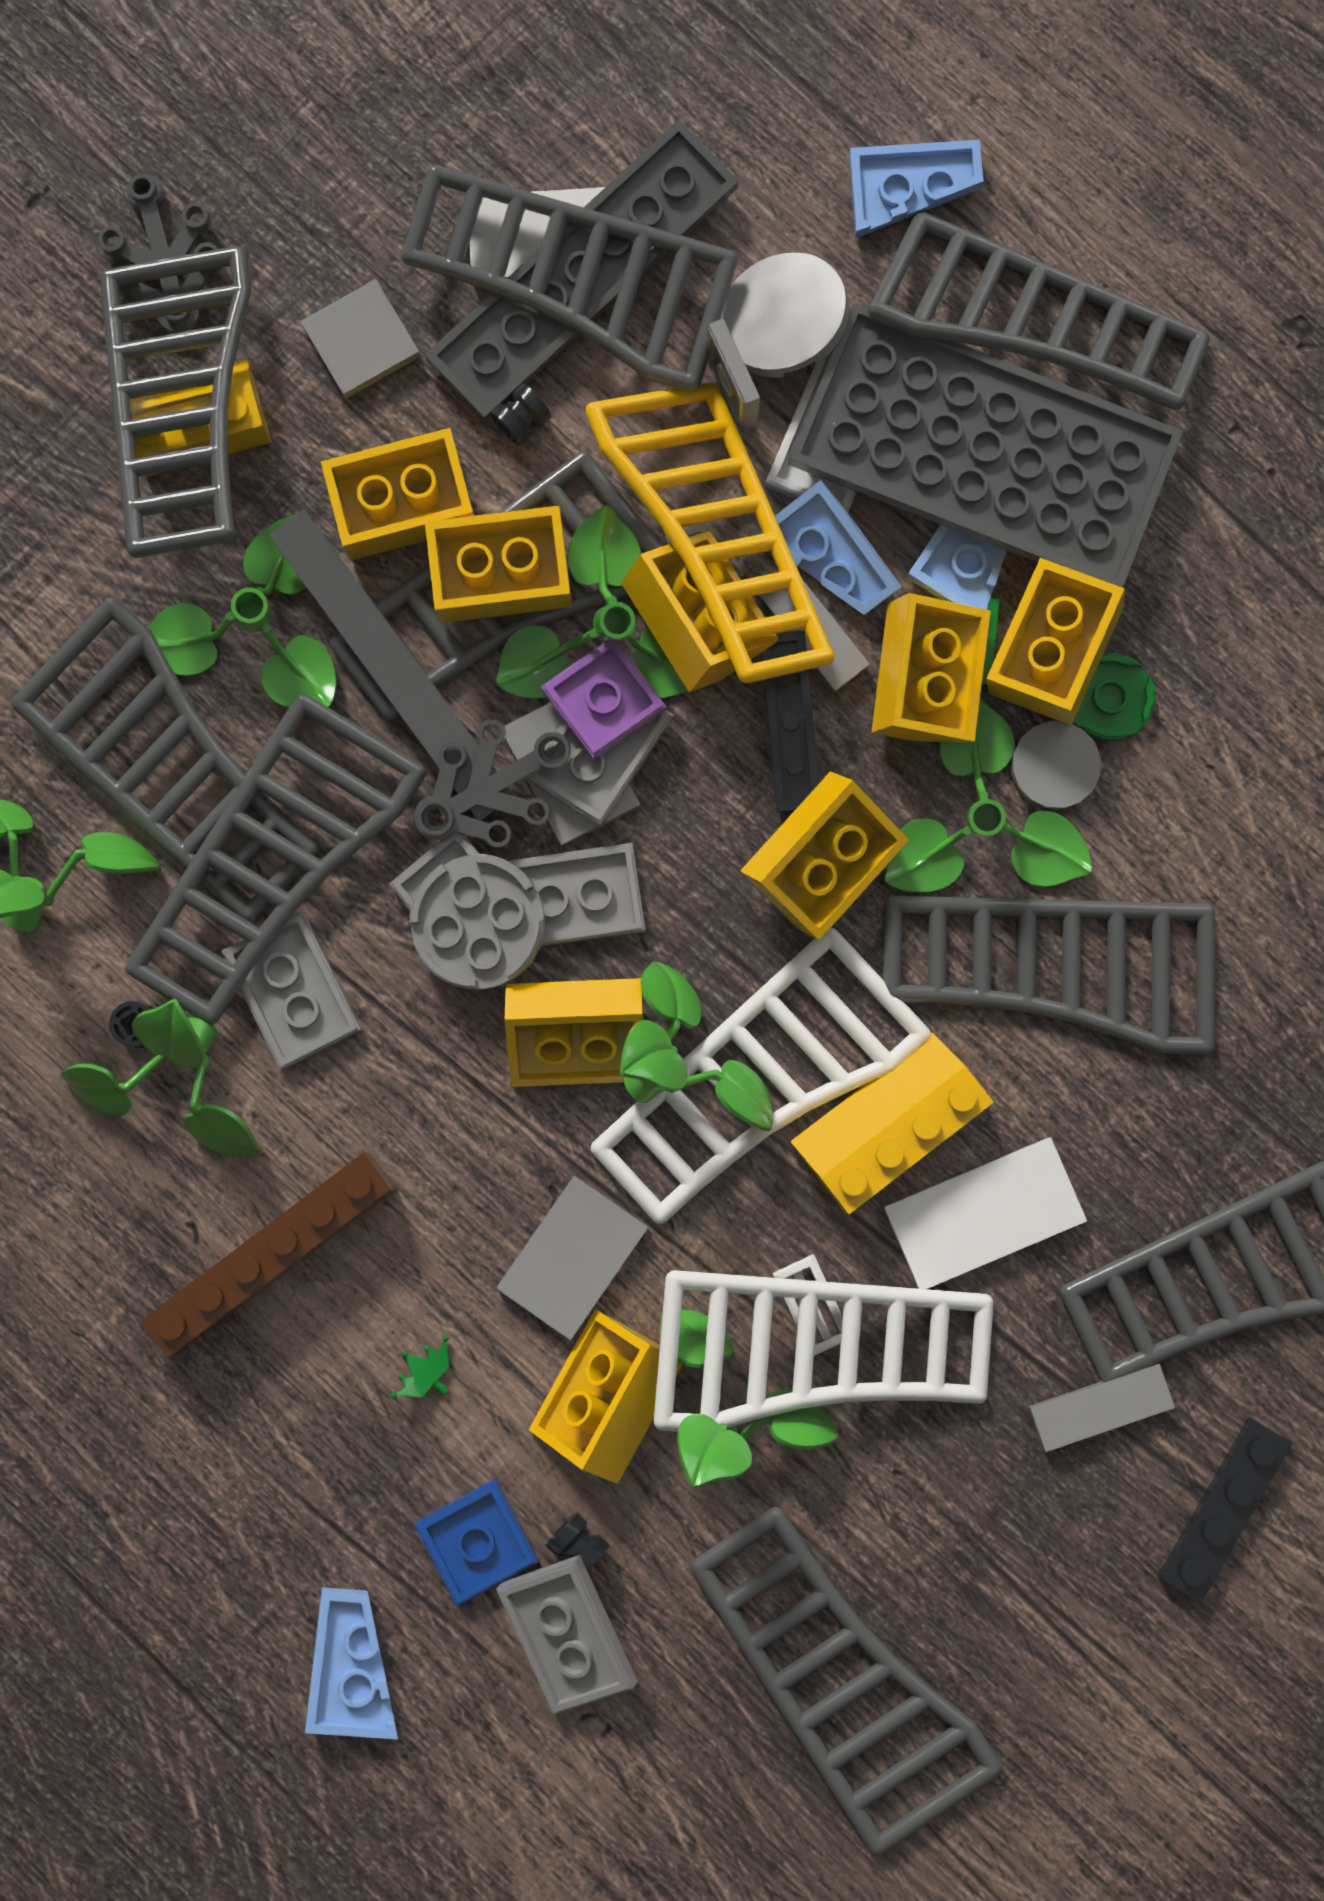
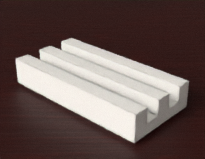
[772,1254,843,1356]

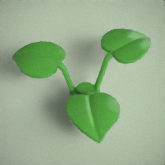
[496,506,701,699]
[141,515,336,708]
[885,698,1092,892]
[0,799,160,931]
[620,961,773,1131]
[61,999,264,1157]
[659,1309,839,1490]

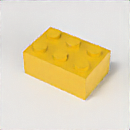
[321,428,474,561]
[425,506,572,623]
[986,558,1125,726]
[740,772,909,940]

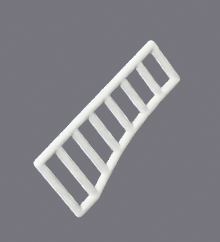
[591,927,931,1224]
[654,1270,994,1432]

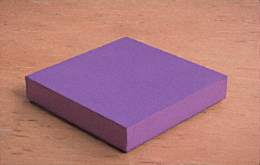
[541,641,666,761]

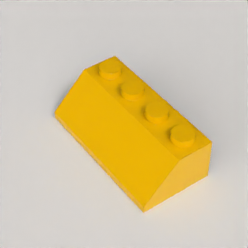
[790,1033,994,1214]

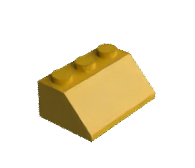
[130,359,272,478]
[621,530,779,693]
[871,593,991,743]
[504,978,643,1087]
[529,1309,683,1484]

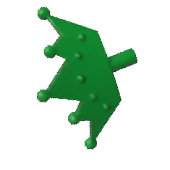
[390,1335,449,1399]

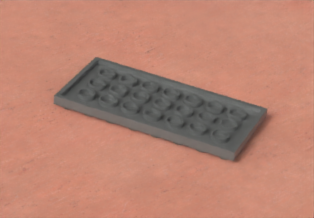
[788,303,1183,588]

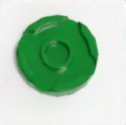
[1073,653,1155,742]

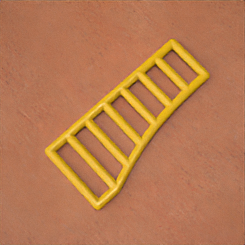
[585,382,834,684]

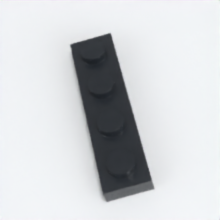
[762,631,819,813]
[1158,1417,1293,1603]

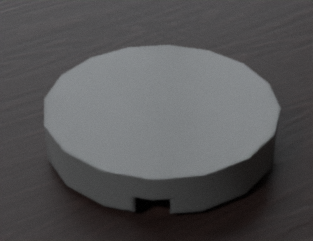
[1011,721,1101,810]

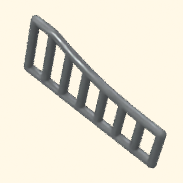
[401,165,738,392]
[868,212,1210,410]
[100,246,251,558]
[329,451,662,721]
[11,597,319,923]
[125,693,426,1024]
[883,896,1215,1055]
[1060,1160,1324,1382]
[690,1507,1003,1856]

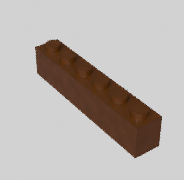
[140,1153,397,1358]

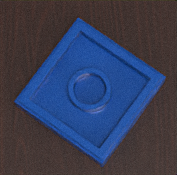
[414,1478,539,1606]

